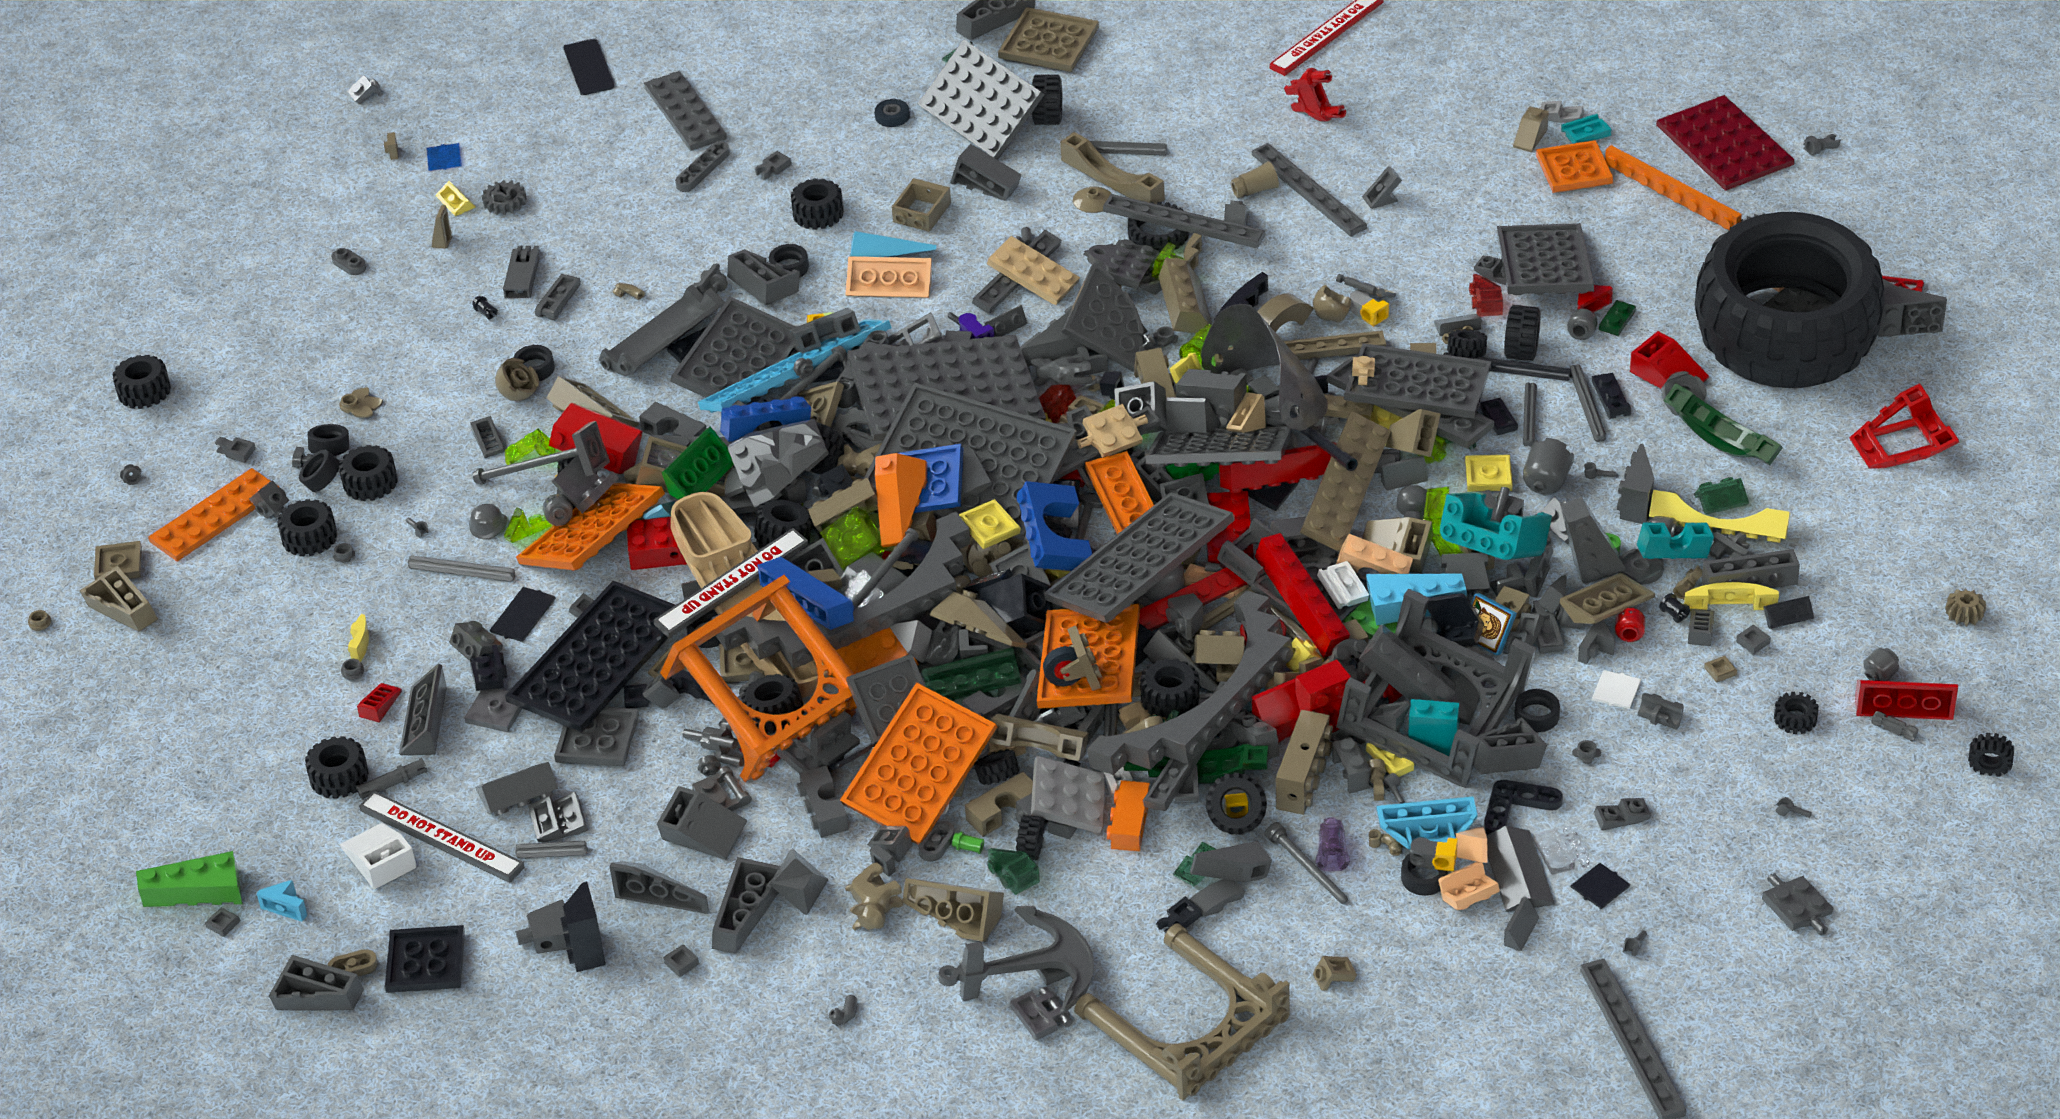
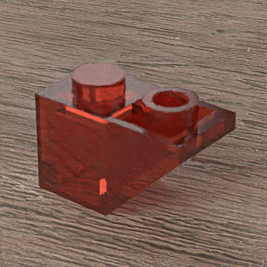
[1469,274,1503,316]

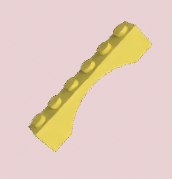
[1649,490,1791,543]

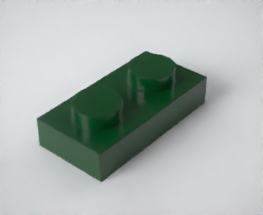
[1599,300,1636,336]

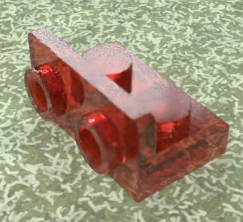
[1039,385,1076,424]

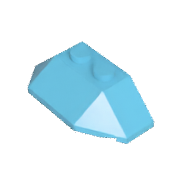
[1376,797,1477,849]

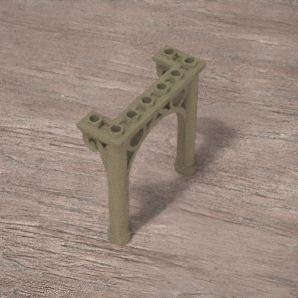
[1074,923,1290,1101]

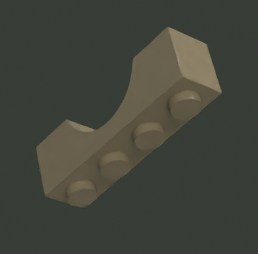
[989,714,1089,761]

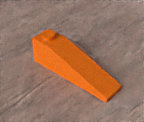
[875,453,927,548]

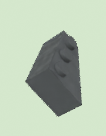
[1176,369,1246,420]

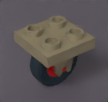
[1043,626,1102,691]

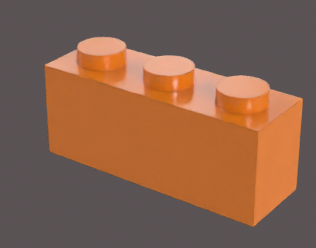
[1107,780,1150,852]

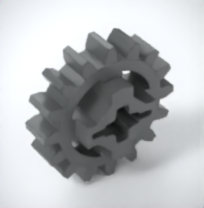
[482,180,527,215]

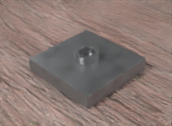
[464,689,522,733]

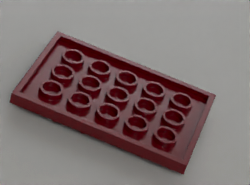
[1656,95,1795,191]

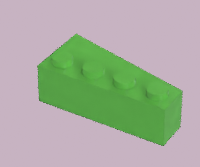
[136,851,243,907]

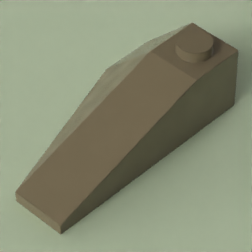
[930,590,1027,648]
[903,878,1004,942]

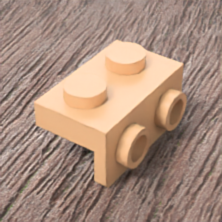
[1439,862,1500,910]

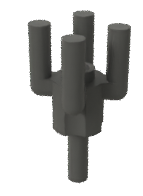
[682,720,745,767]

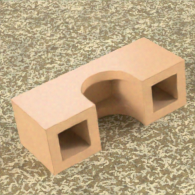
[1336,534,1413,574]

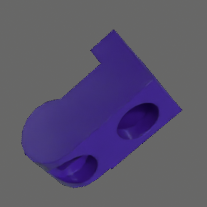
[958,313,994,339]

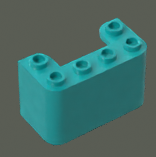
[1440,491,1552,560]

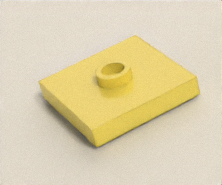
[1465,455,1513,492]
[958,499,1021,549]

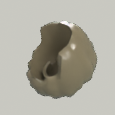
[1313,285,1351,323]

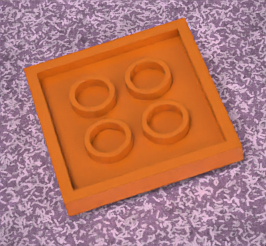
[1536,140,1613,193]
[836,627,919,674]

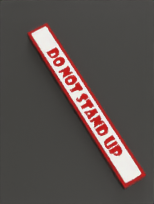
[1270,0,1384,76]

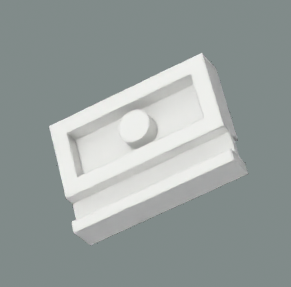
[1317,561,1369,609]

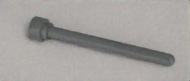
[1265,822,1348,904]

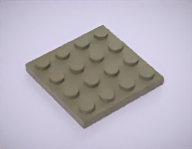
[998,7,1099,72]

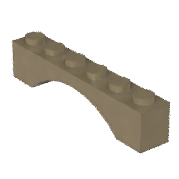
[1060,132,1165,204]

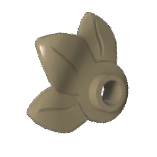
[339,387,383,418]

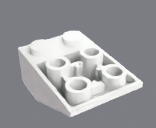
[340,823,417,890]

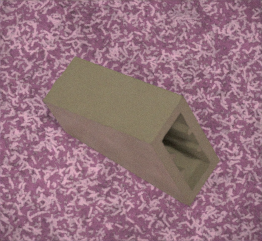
[1385,409,1441,457]

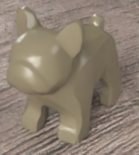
[837,443,882,477]
[845,863,903,931]

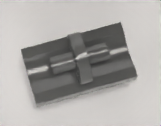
[693,263,728,296]
[1709,531,1750,560]
[1638,692,1684,730]

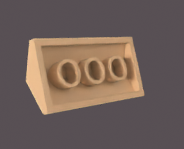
[845,256,932,298]

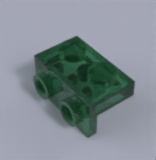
[1694,477,1749,515]

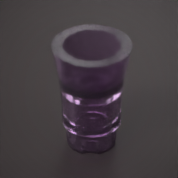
[1315,817,1350,871]

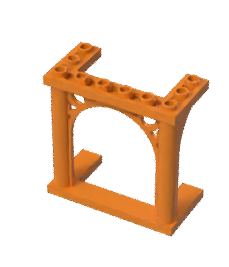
[660,574,857,782]

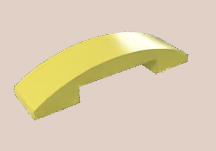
[1684,582,1779,611]

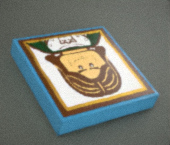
[1471,593,1517,656]

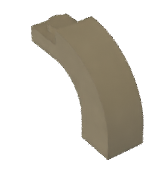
[1257,293,1314,332]

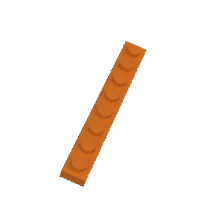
[1605,145,1742,230]

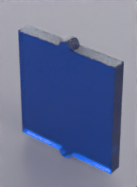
[426,143,462,171]

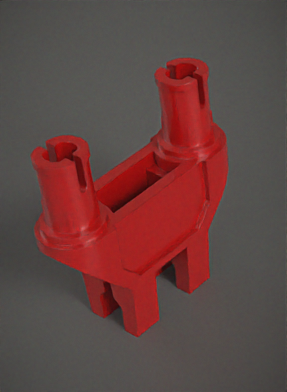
[1284,68,1346,122]

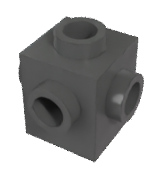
[249,480,290,518]

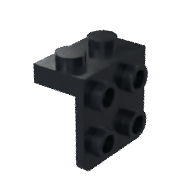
[1427,593,1484,646]

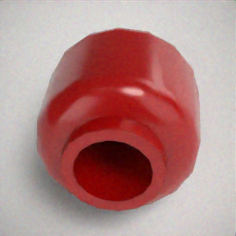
[1615,608,1646,642]

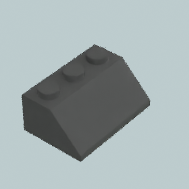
[475,762,558,816]

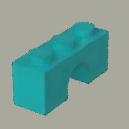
[1636,522,1714,559]

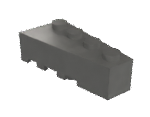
[956,0,1035,40]
[1560,497,1627,584]
[712,857,780,954]

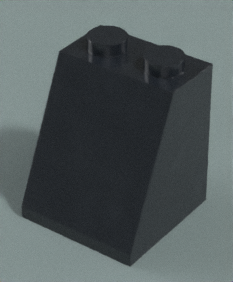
[980,573,1053,634]

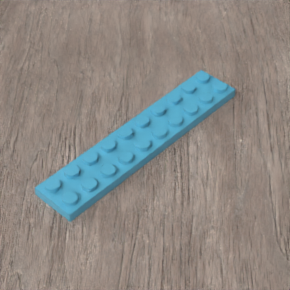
[698,319,892,413]

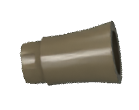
[1230,161,1279,198]

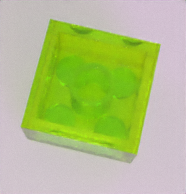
[820,507,888,570]

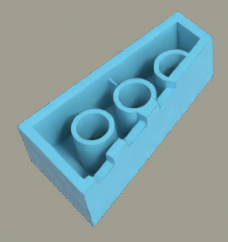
[1366,574,1467,625]

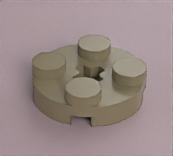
[966,540,1011,577]

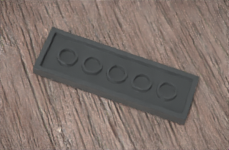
[644,71,727,151]

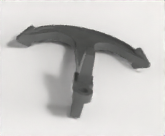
[938,906,1094,1014]

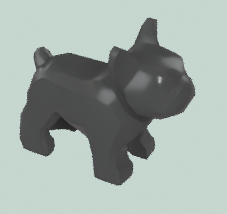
[1031,354,1092,386]

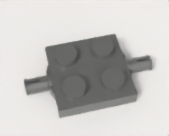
[1762,873,1834,936]

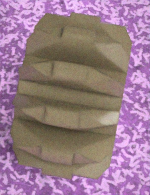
[1945,588,1986,626]

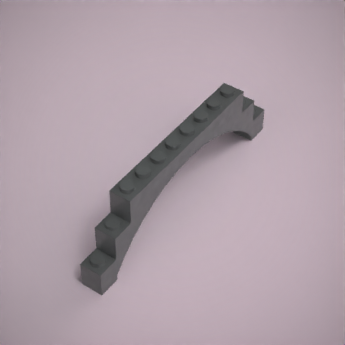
[712,512,970,669]
[1087,590,1293,775]

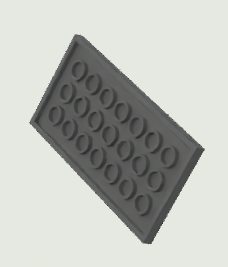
[1044,492,1235,623]

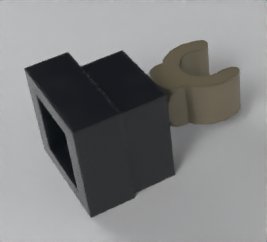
[1088,371,1125,400]

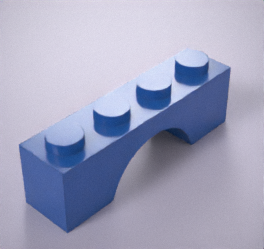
[720,396,811,442]

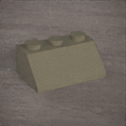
[808,478,878,538]

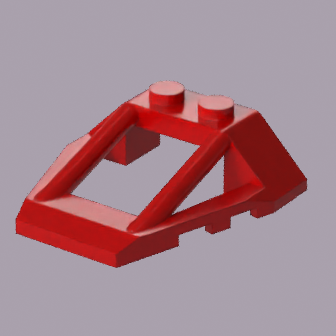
[1849,383,1960,469]

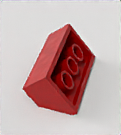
[548,403,643,474]
[1252,678,1300,743]
[1855,680,1958,720]

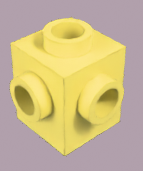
[1286,637,1324,672]

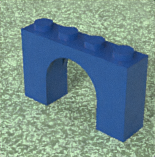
[1017,481,1092,571]

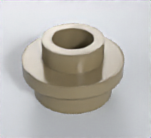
[28,610,51,631]

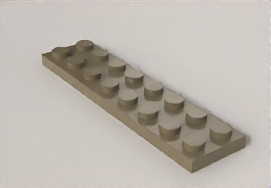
[1300,411,1391,552]

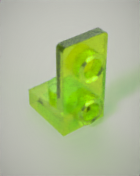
[505,428,556,465]

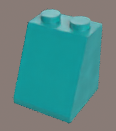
[1408,699,1460,756]

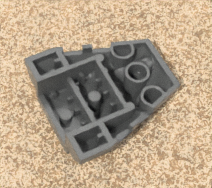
[728,419,829,510]

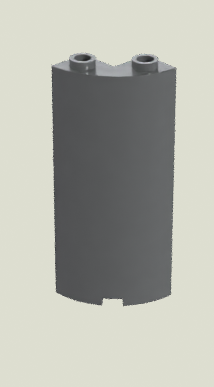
[598,285,725,375]

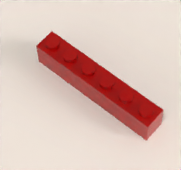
[1219,442,1337,493]
[1255,533,1350,658]

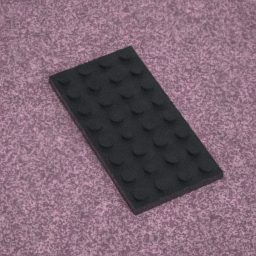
[505,580,675,733]

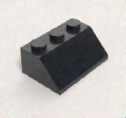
[560,882,606,972]

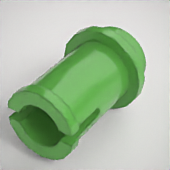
[952,831,985,854]

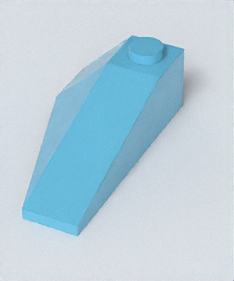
[850,231,937,257]

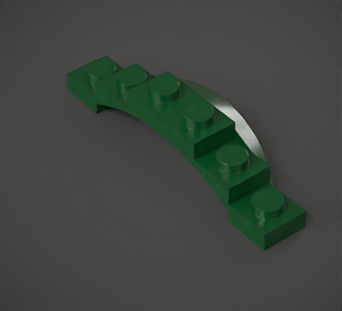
[1663,383,1783,466]
[1123,744,1269,784]

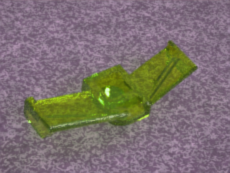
[1422,487,1463,557]

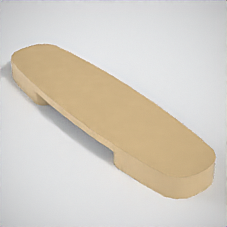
[671,492,831,698]

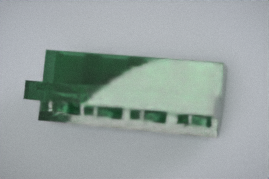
[922,647,1021,700]

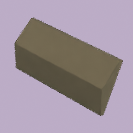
[1559,573,1655,624]

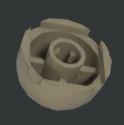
[495,358,539,402]

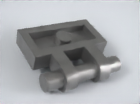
[1010,987,1073,1041]

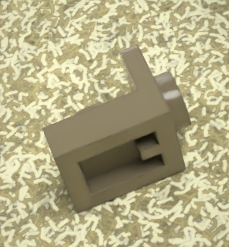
[1313,956,1357,991]

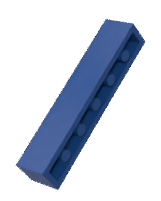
[757,557,854,630]

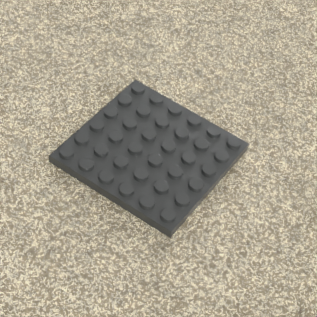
[1145,426,1292,467]

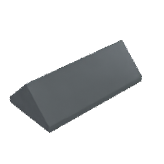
[399,663,447,755]

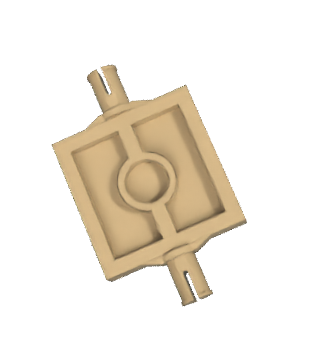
[1077,404,1148,458]

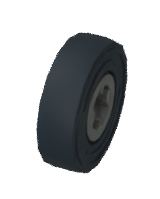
[874,99,910,127]

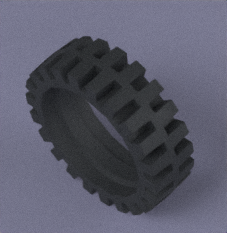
[1128,202,1189,254]

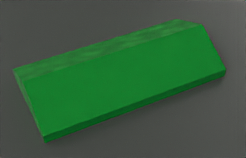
[662,426,734,500]

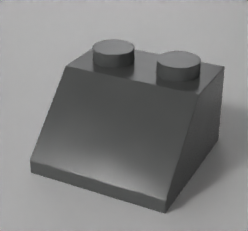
[1115,381,1167,434]

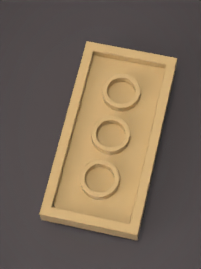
[987,236,1080,305]

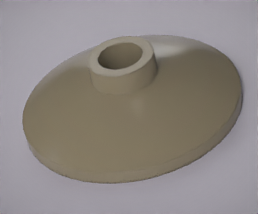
[1073,186,1112,213]

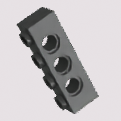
[1702,549,1800,588]

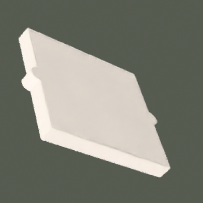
[1592,670,1641,709]

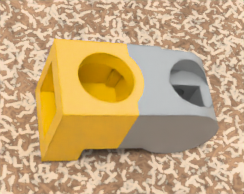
[1350,290,1389,327]

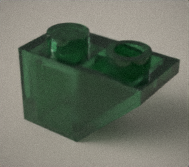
[987,848,1040,895]

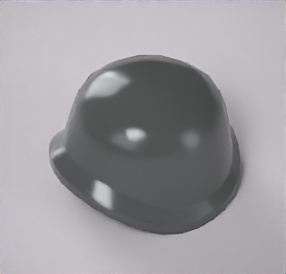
[469,504,507,540]

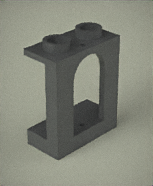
[1217,518,1290,586]

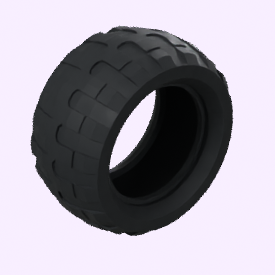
[1695,212,1885,388]

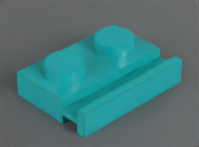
[1561,114,1612,144]

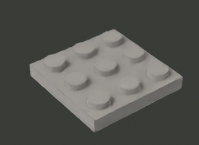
[1031,756,1105,834]

